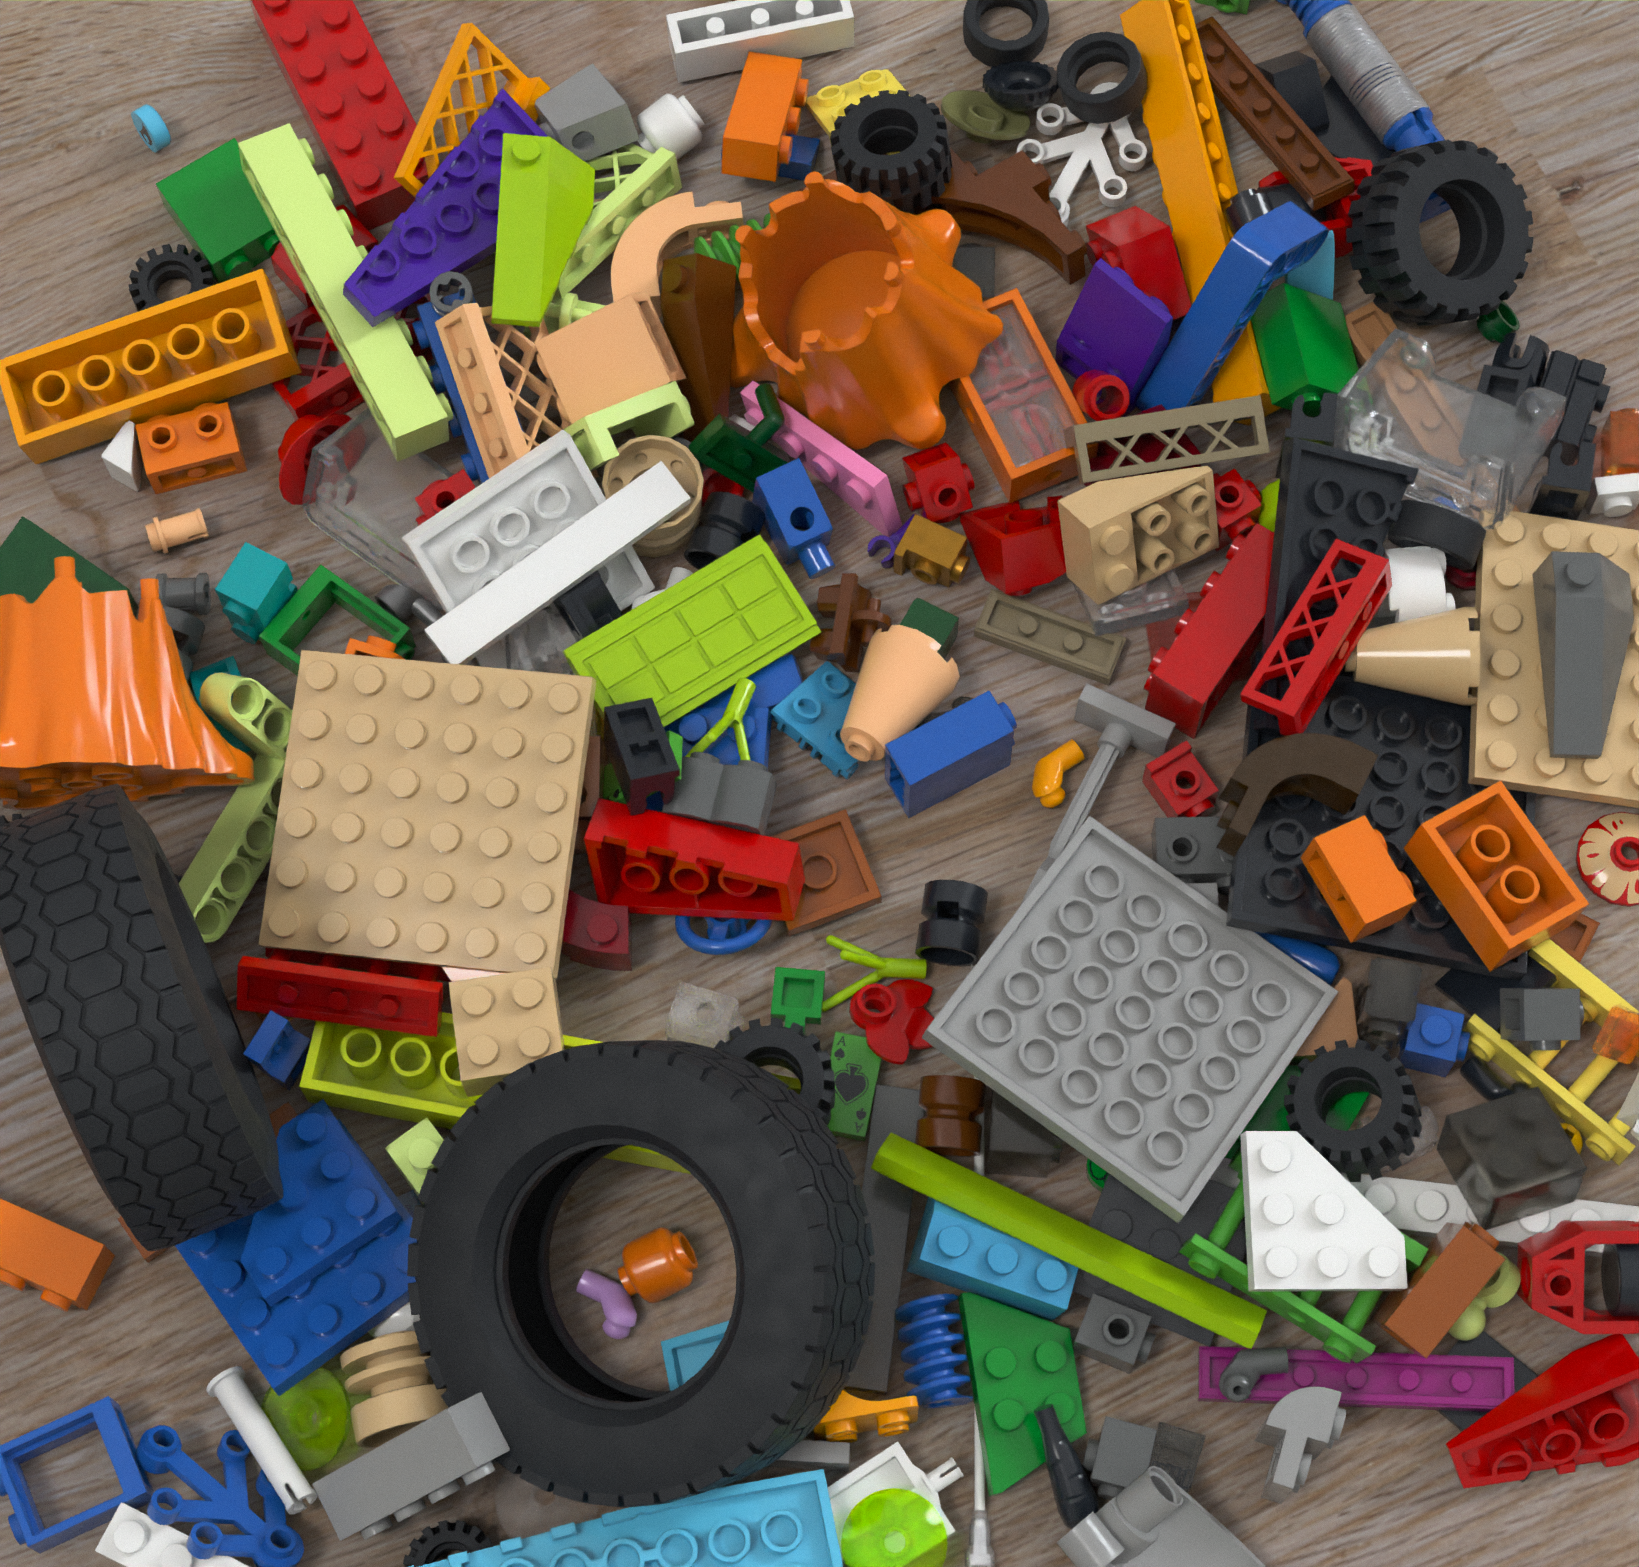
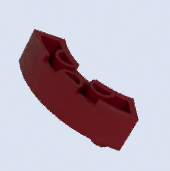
[561,889,632,971]

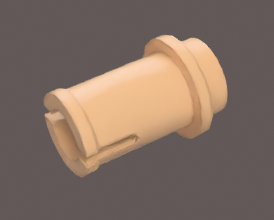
[145,508,209,554]

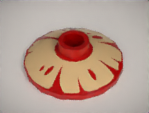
[1575,812,1639,907]

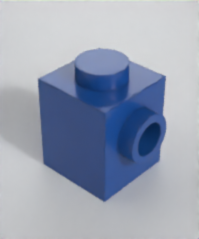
[1398,1002,1470,1078]

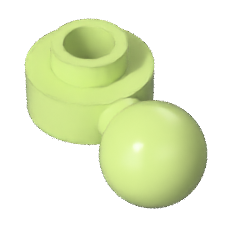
[1448,1252,1521,1341]

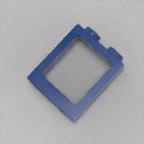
[0,1396,154,1553]

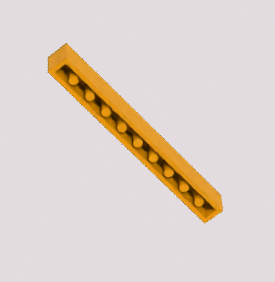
[1120,0,1281,426]

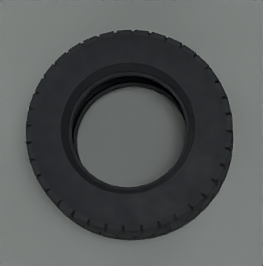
[0,784,283,1252]
[407,1040,875,1507]

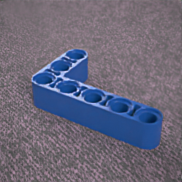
[1135,201,1329,411]

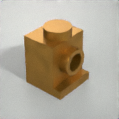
[894,514,971,588]

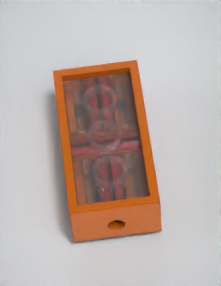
[948,288,1098,504]

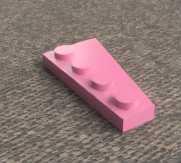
[740,381,902,537]

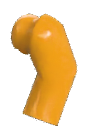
[1032,739,1085,808]

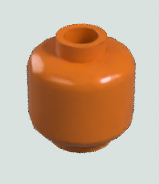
[618,1227,698,1304]

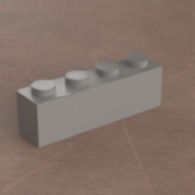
[312,1392,510,1541]

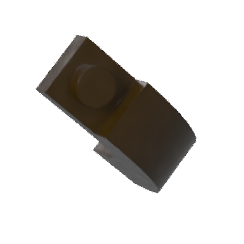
[1216,733,1378,857]

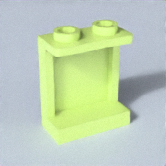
[541,381,694,472]

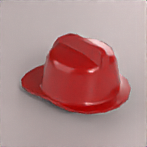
[278,413,361,505]

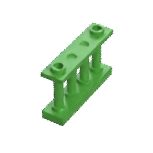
[1179,1146,1429,1363]

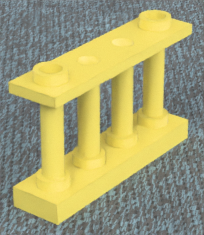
[1462,939,1639,1166]

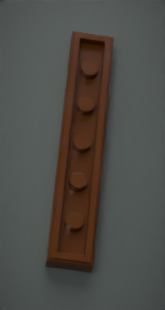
[1195,16,1354,211]

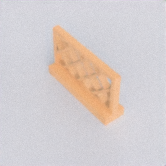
[435,303,599,479]

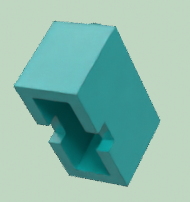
[215,542,298,644]

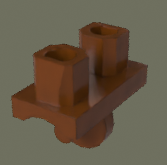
[810,573,892,672]

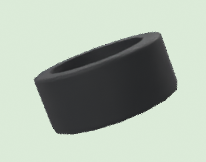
[963,0,1049,67]
[1057,31,1147,124]
[1388,499,1486,569]

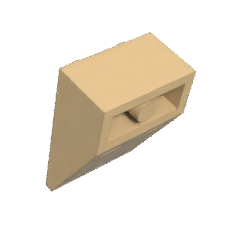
[1058,466,1219,605]

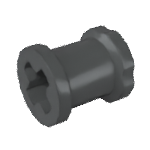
[156,573,211,615]

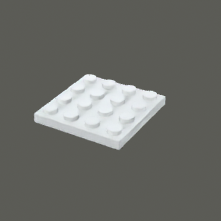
[401,430,655,671]

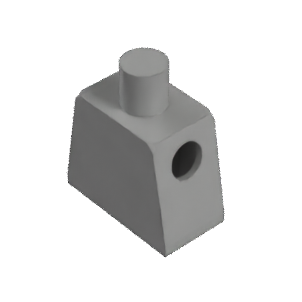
[534,64,639,161]

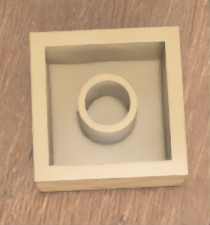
[449,966,565,1097]

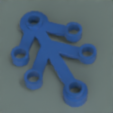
[135,1425,304,1567]

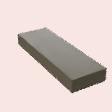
[974,589,1127,686]

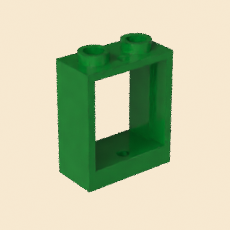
[259,564,416,676]

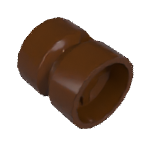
[915,1075,986,1157]

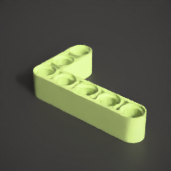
[179,673,293,943]

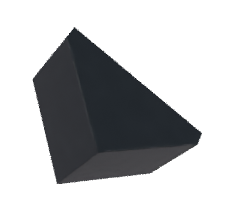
[1254,51,1330,133]

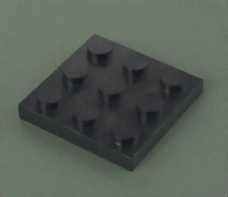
[1072,1174,1246,1347]

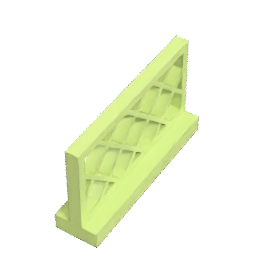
[494,143,682,299]

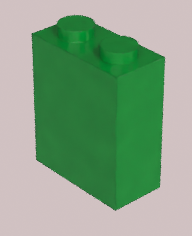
[156,138,280,284]
[1251,283,1367,423]

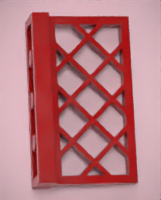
[269,293,433,421]

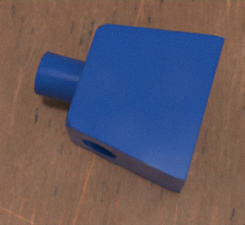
[752,458,835,579]

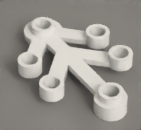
[1017,82,1147,227]

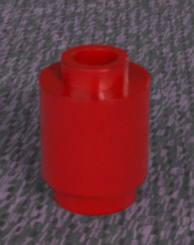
[1072,370,1130,421]

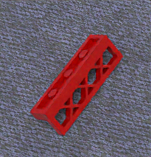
[1240,539,1392,736]

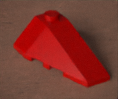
[960,495,1066,596]
[1446,1334,1639,1489]

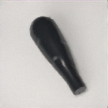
[1034,1404,1100,1530]

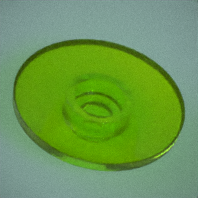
[261,1367,351,1471]
[841,1488,948,1567]

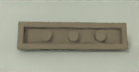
[1063,395,1270,484]

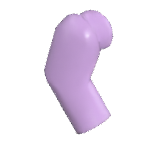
[576,1269,637,1339]

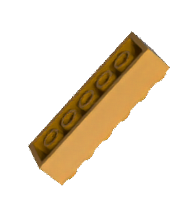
[0,269,302,465]

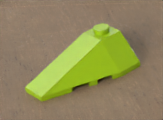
[491,133,595,327]

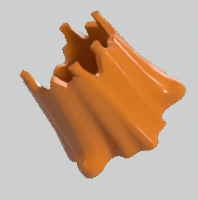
[730,171,1004,450]
[0,556,254,810]

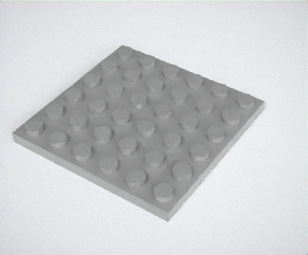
[922,816,1338,1223]

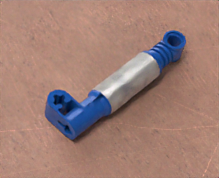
[1276,0,1451,223]

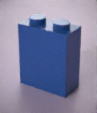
[885,690,1017,819]

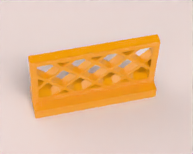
[394,23,550,198]

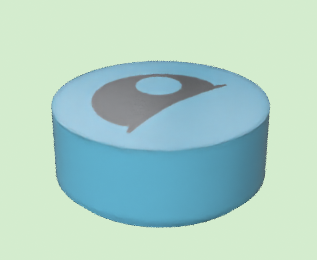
[131,104,171,153]

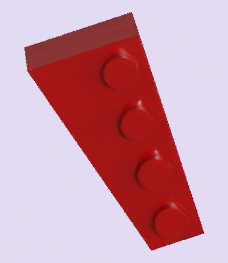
[584,798,805,921]

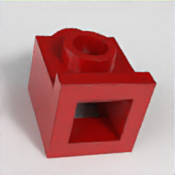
[1142,740,1219,818]

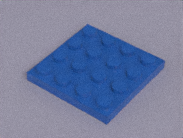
[175,1119,417,1396]

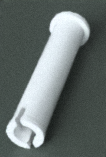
[206,1366,318,1514]

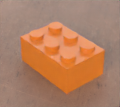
[1404,781,1589,972]

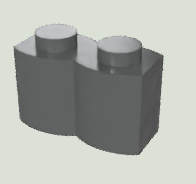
[662,752,777,835]

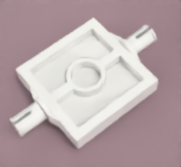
[827,1442,964,1567]

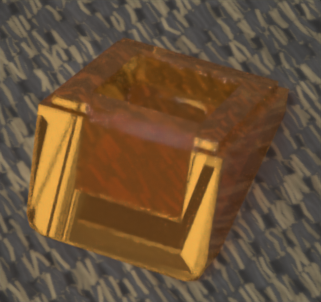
[1592,1004,1639,1064]

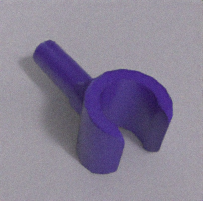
[867,513,918,568]

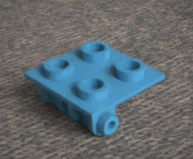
[770,661,859,780]

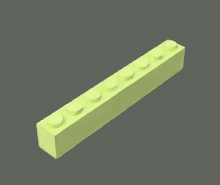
[238,123,453,462]

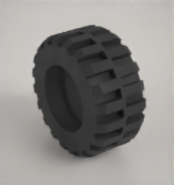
[1346,140,1533,326]

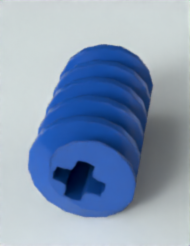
[895,1293,973,1408]

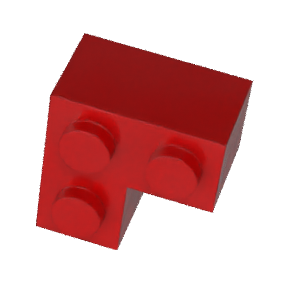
[1085,206,1192,320]

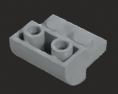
[1254,1387,1346,1504]

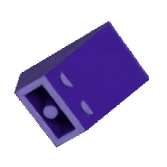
[1055,258,1173,417]

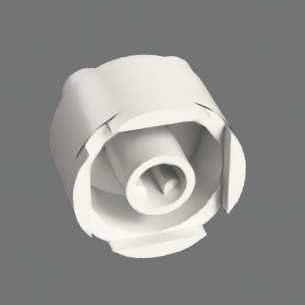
[1366,546,1455,629]

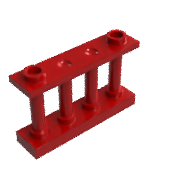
[237,948,452,1037]

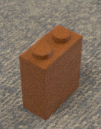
[1370,1221,1506,1358]

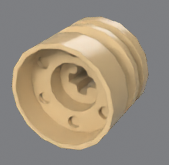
[602,435,704,558]
[340,1331,448,1448]

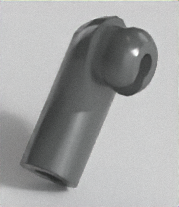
[1219,1347,1289,1402]

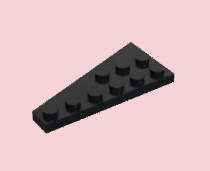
[1254,438,1419,736]

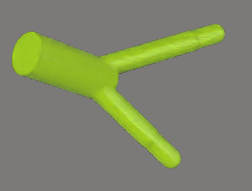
[685,678,756,761]
[822,935,927,1012]

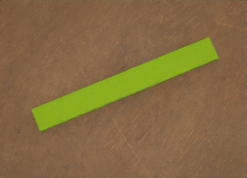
[871,1132,1267,1349]

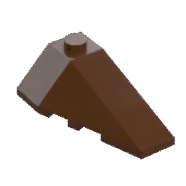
[661,253,736,442]

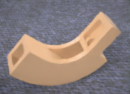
[611,191,744,318]

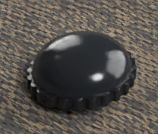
[982,61,1059,111]

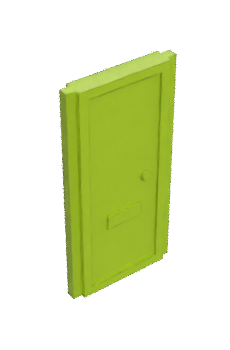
[562,534,821,728]

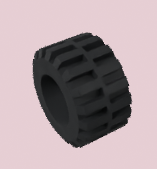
[830,90,952,214]
[714,1018,835,1126]
[1284,1040,1422,1182]

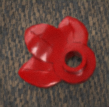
[849,979,935,1065]

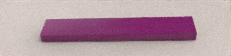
[1198,1346,1515,1412]

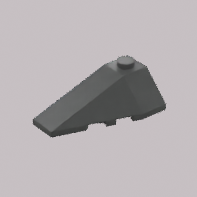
[1532,551,1634,759]

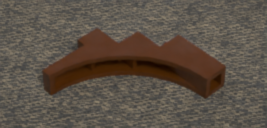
[797,148,1087,285]

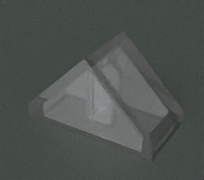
[505,606,574,675]

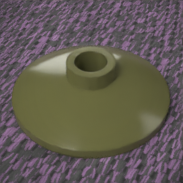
[941,90,1030,144]

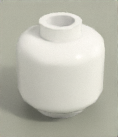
[637,94,705,160]

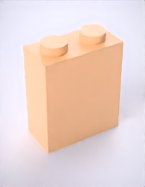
[534,291,686,424]

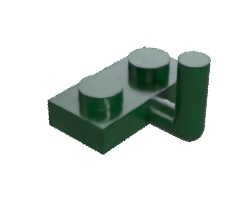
[688,383,791,493]

